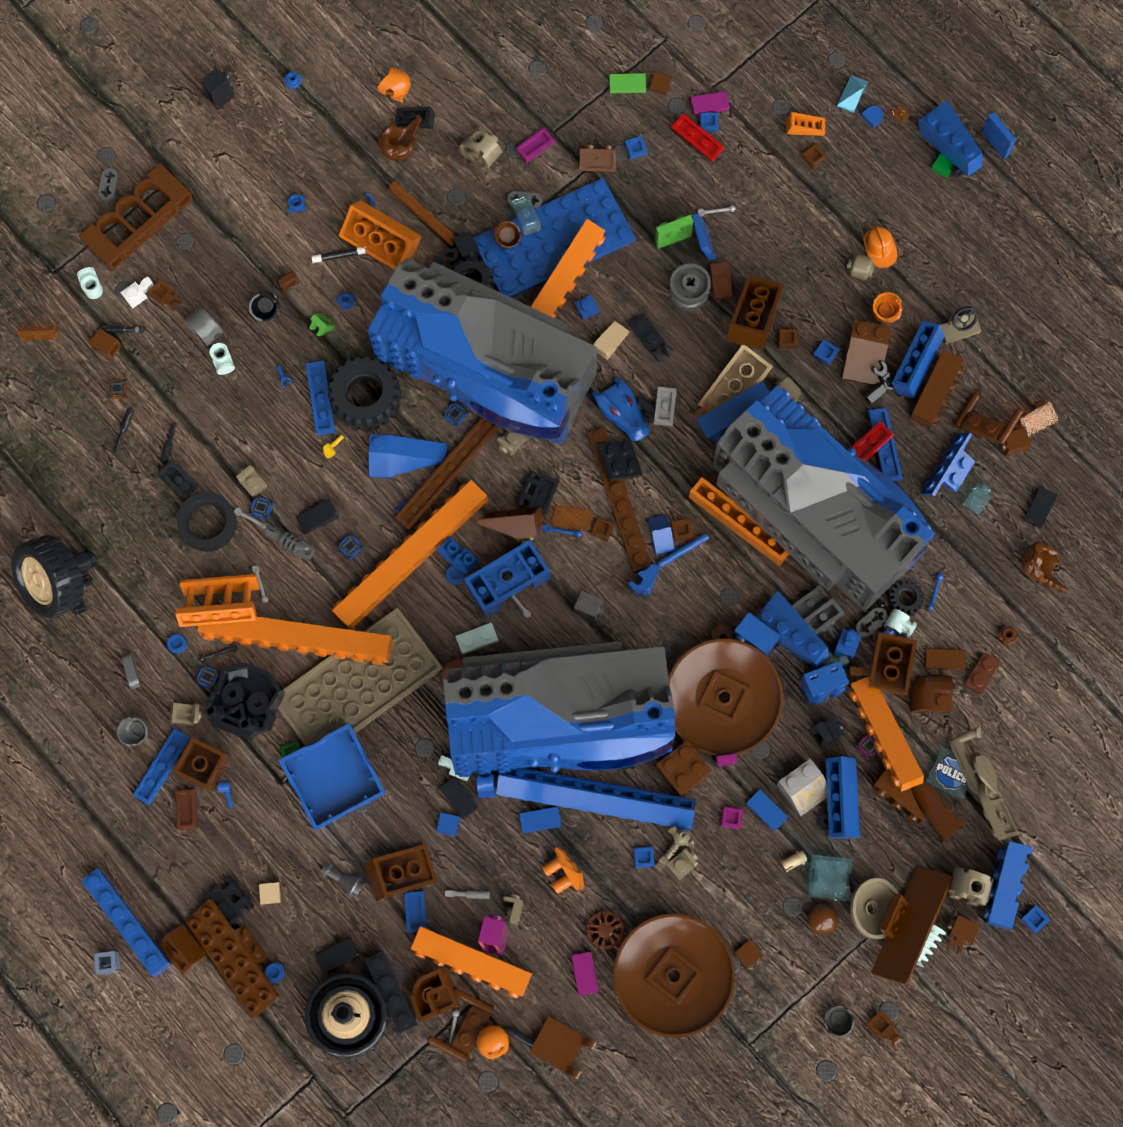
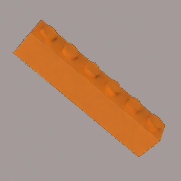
[531,219,606,318]
[689,477,789,567]
[849,676,924,792]
[411,926,533,998]

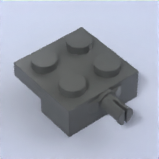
[792,585,845,640]

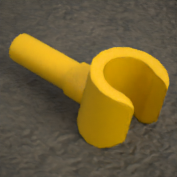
[323,435,344,458]

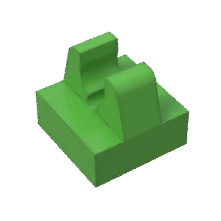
[310,313,336,336]

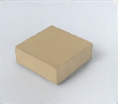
[259,882,281,905]

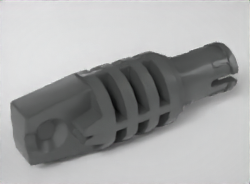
[264,525,315,561]

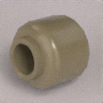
[847,254,875,281]

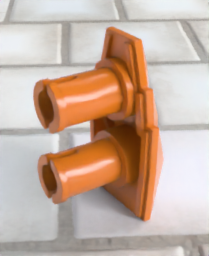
[542,847,585,894]

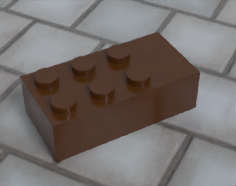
[727,274,784,350]

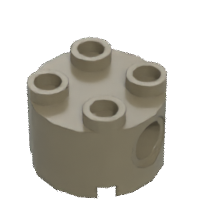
[459,127,502,171]
[948,867,994,906]

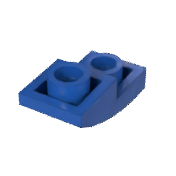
[436,537,480,574]

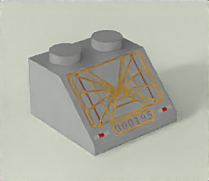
[777,758,827,817]

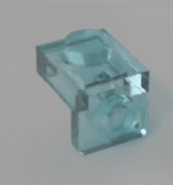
[963,484,994,515]

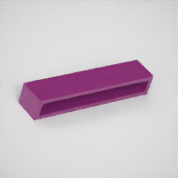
[478,914,509,956]

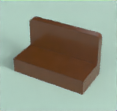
[158,925,207,975]

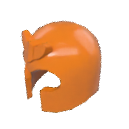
[377,67,411,103]
[872,292,902,324]
[476,1025,509,1060]

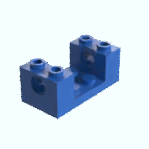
[464,540,551,618]

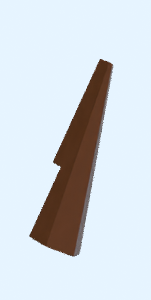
[910,780,966,843]

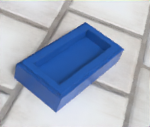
[746,790,788,832]
[519,807,562,834]
[404,891,427,933]

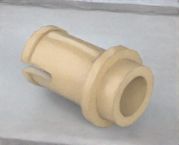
[781,850,808,872]

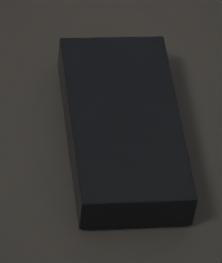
[1024,486,1058,529]
[439,777,479,820]

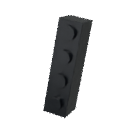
[365,951,419,1035]

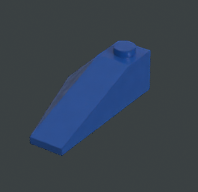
[369,434,447,478]

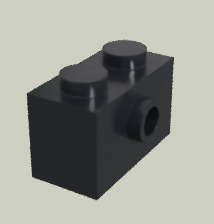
[201,68,235,110]

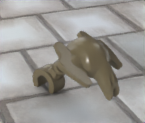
[655,826,694,871]

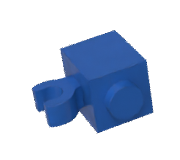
[833,629,861,661]

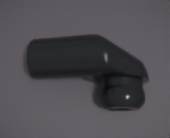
[637,396,655,423]

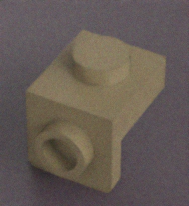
[170,703,201,726]

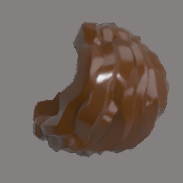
[377,115,422,161]
[1021,541,1068,592]

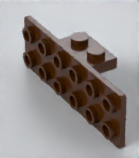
[871,867,952,985]
[186,899,279,1019]

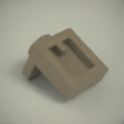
[496,430,526,456]
[236,465,268,498]
[666,848,698,880]
[503,894,524,926]

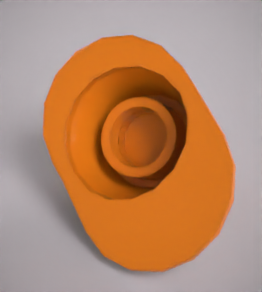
[863,226,897,268]

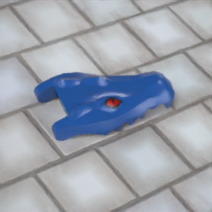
[591,377,650,442]

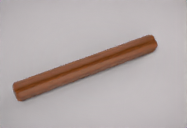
[389,181,457,246]

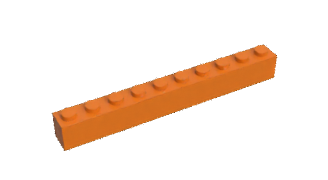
[332,480,488,630]
[197,617,394,665]

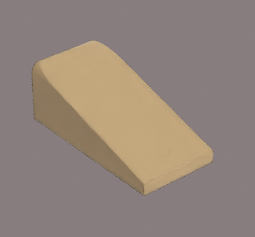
[593,321,630,360]

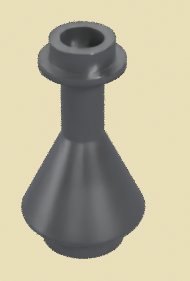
[320,864,365,898]

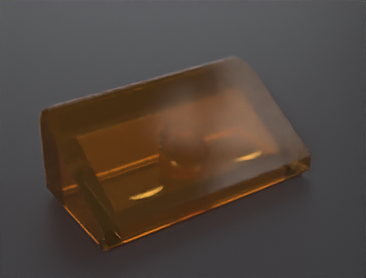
[17,326,59,341]
[1017,401,1059,437]

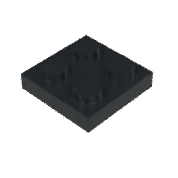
[596,440,643,482]

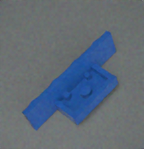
[921,433,975,496]

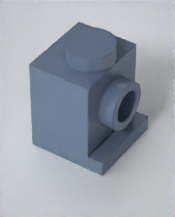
[94,951,121,975]

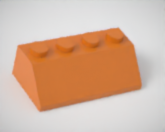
[339,200,422,270]

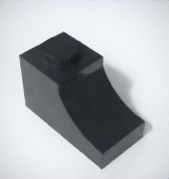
[811,717,844,749]

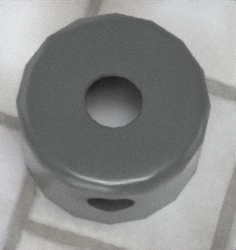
[183,305,224,347]

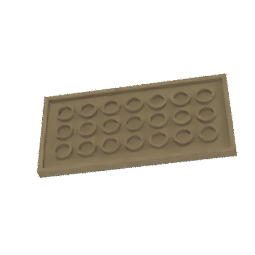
[278,607,443,746]

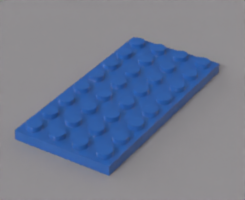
[473,178,636,298]

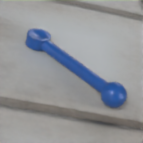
[543,524,582,538]
[928,573,944,611]

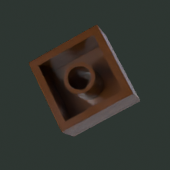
[173,737,230,793]
[655,740,712,797]

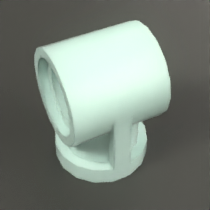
[77,267,103,299]
[210,343,235,375]
[884,609,918,639]

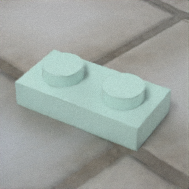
[456,623,499,655]

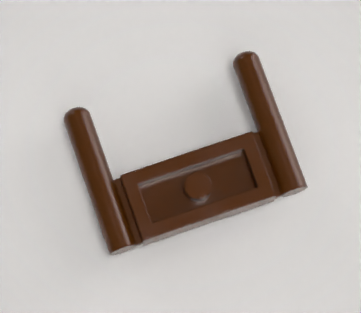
[954,392,1023,445]
[427,988,494,1063]

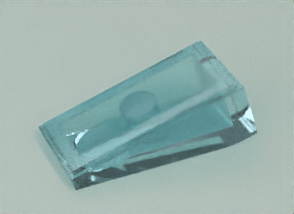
[511,195,541,235]

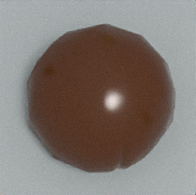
[493,221,521,249]
[807,903,838,935]

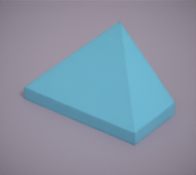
[837,75,868,113]

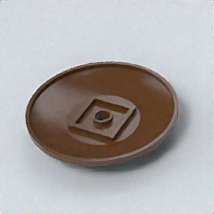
[668,639,783,756]
[613,914,735,1038]

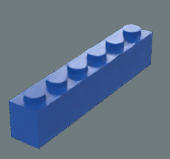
[81,868,172,977]

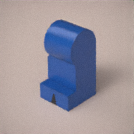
[477,774,496,798]

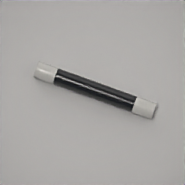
[312,246,366,263]

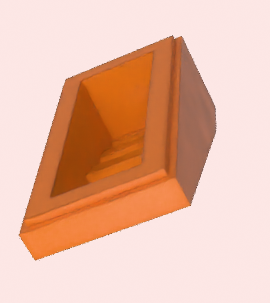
[786,112,825,136]

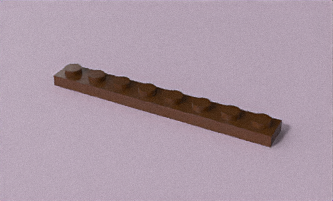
[394,417,500,531]
[587,427,651,573]

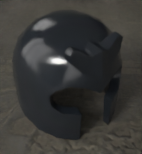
[249,291,280,322]

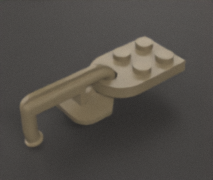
[950,726,1019,841]

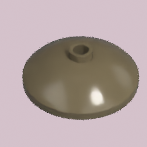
[850,878,898,939]

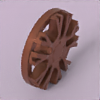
[586,911,624,949]

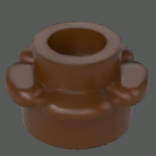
[998,626,1017,645]

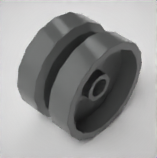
[669,264,711,311]

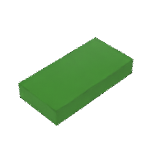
[609,73,646,93]

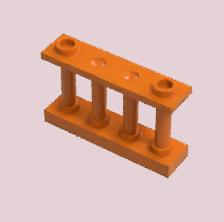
[175,574,260,627]

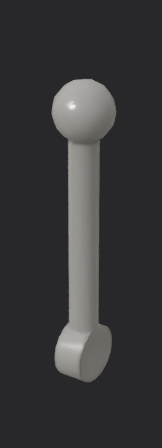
[698,205,736,217]
[234,508,269,530]
[252,566,268,603]
[511,595,531,618]
[448,1009,460,1045]

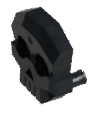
[204,662,285,742]

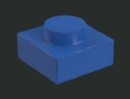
[575,295,599,320]

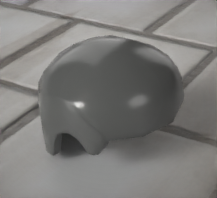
[116,716,149,747]
[824,1005,855,1038]

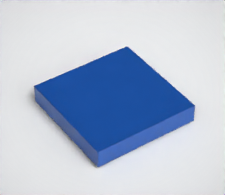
[982,112,1016,159]
[692,213,716,260]

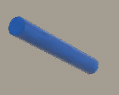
[657,533,709,568]

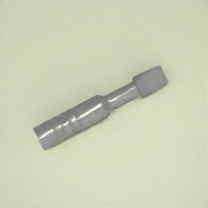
[445,890,490,899]

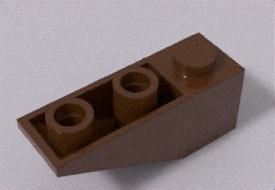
[872,769,924,824]

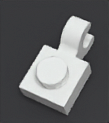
[120,277,154,308]

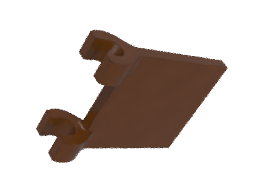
[529,1016,597,1080]

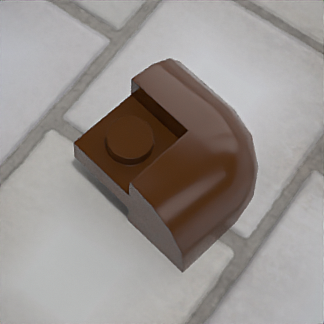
[910,675,953,714]
[410,968,460,1022]

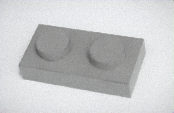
[654,387,677,426]

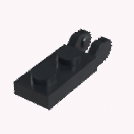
[628,313,672,363]

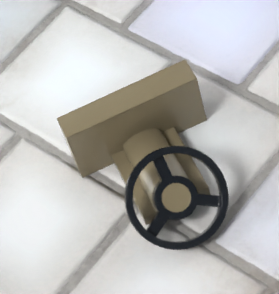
[940,306,981,344]

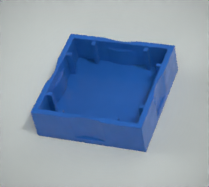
[278,723,386,831]

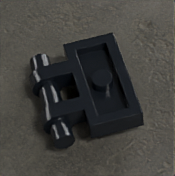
[515,470,560,516]
[203,876,255,926]

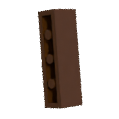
[910,350,964,429]

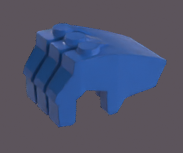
[628,564,660,598]

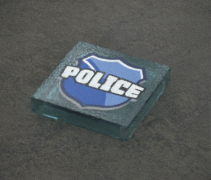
[926,747,975,800]

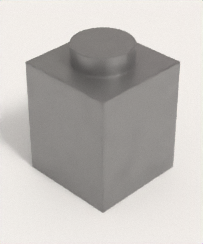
[574,591,605,621]

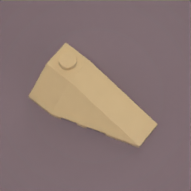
[698,345,773,412]

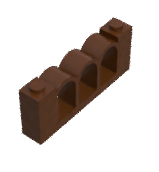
[79,164,193,272]

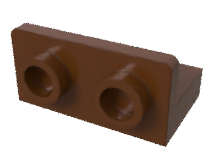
[579,145,617,172]

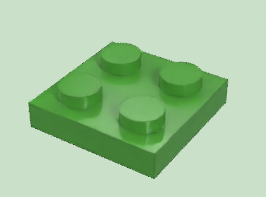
[655,215,693,249]

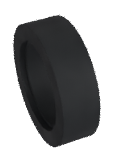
[177,492,237,551]

